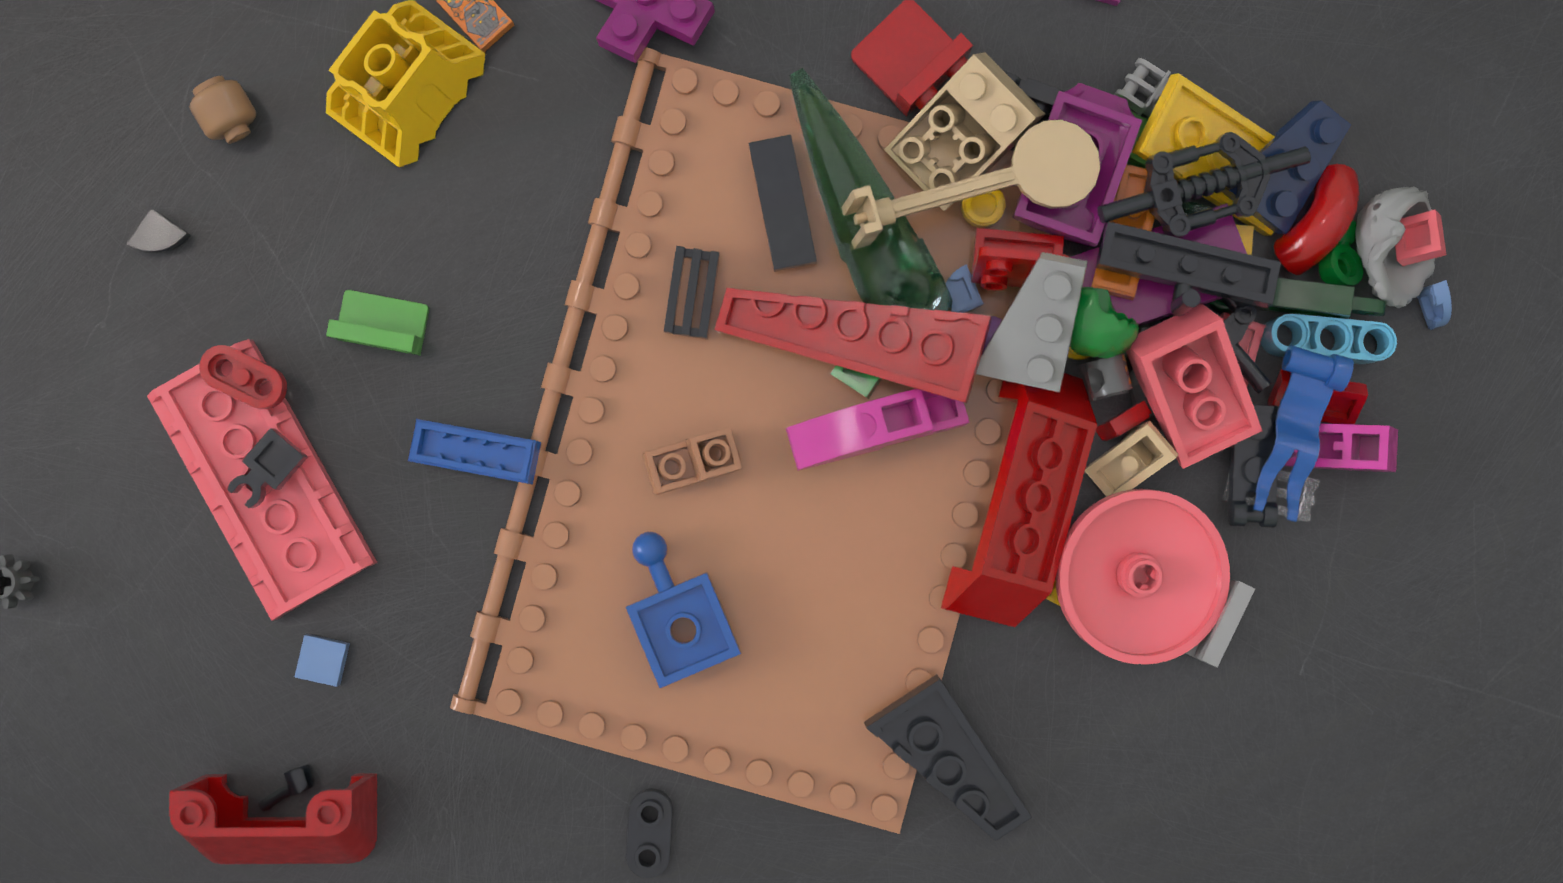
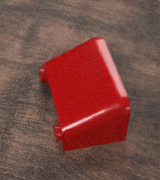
[169,773,377,864]

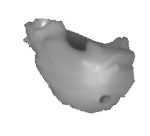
[1355,186,1435,308]

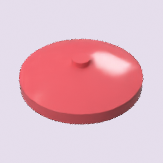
[1056,489,1230,665]

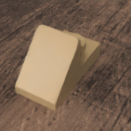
[1085,421,1179,497]

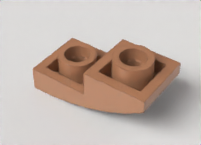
[642,427,742,495]

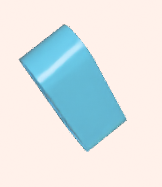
[1260,314,1397,364]

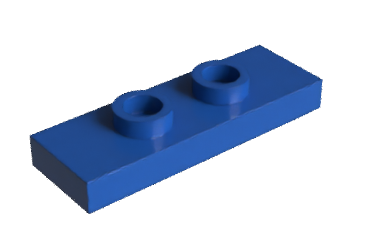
[408,419,541,485]

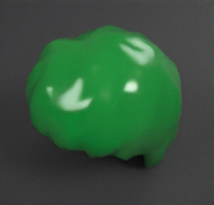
[1070,287,1139,359]

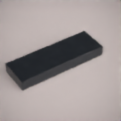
[748,134,817,272]

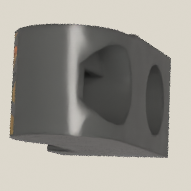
[1076,354,1133,402]

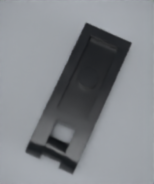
[1228,405,1279,528]

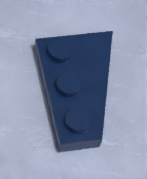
[1222,100,1351,234]

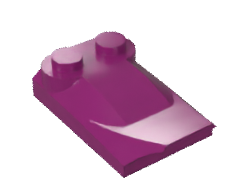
[1012,83,1142,247]

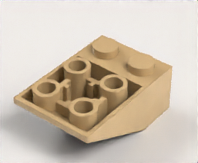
[884,52,1045,211]

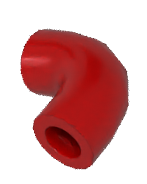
[1274,164,1360,276]

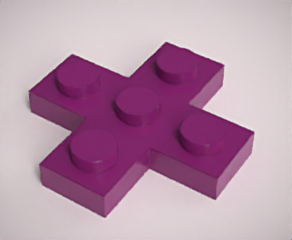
[596,0,715,63]

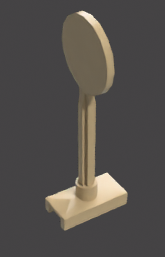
[841,120,1100,249]

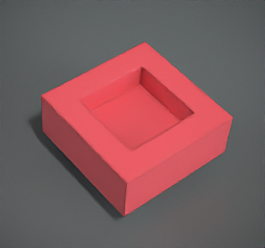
[1395,209,1447,266]

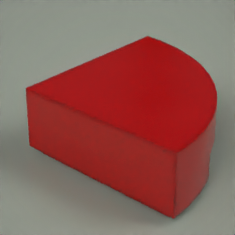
[1096,400,1152,441]

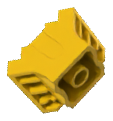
[326,0,485,167]

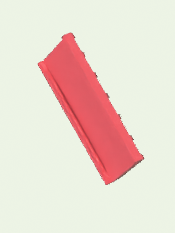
[147,339,377,621]

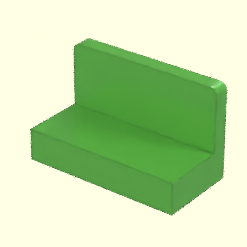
[326,290,430,356]

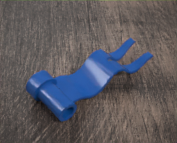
[1253,345,1354,522]

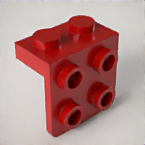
[851,0,973,117]
[971,228,1070,291]

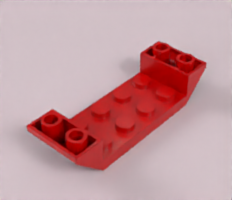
[941,373,1097,627]

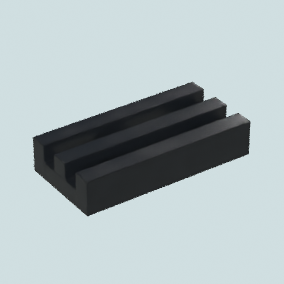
[664,246,720,339]

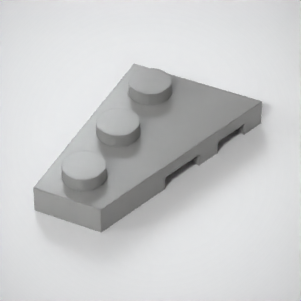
[976,252,1088,392]

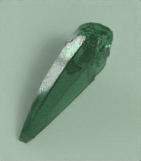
[790,68,952,311]

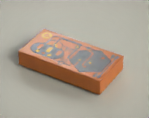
[435,0,514,52]

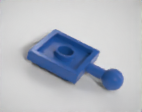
[626,532,741,688]

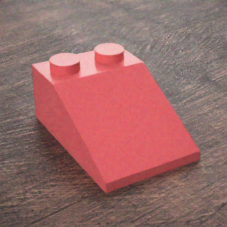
[1126,303,1262,469]

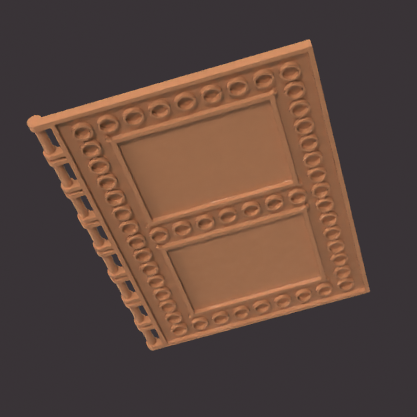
[450,47,1051,834]

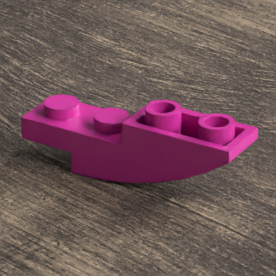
[786,389,970,471]

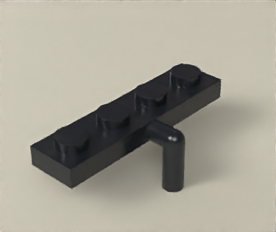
[1095,221,1281,316]

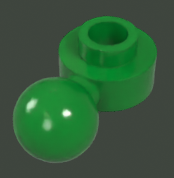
[1319,218,1363,287]

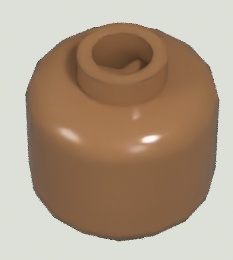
[189,76,257,144]

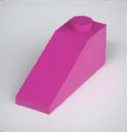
[1284,423,1398,472]

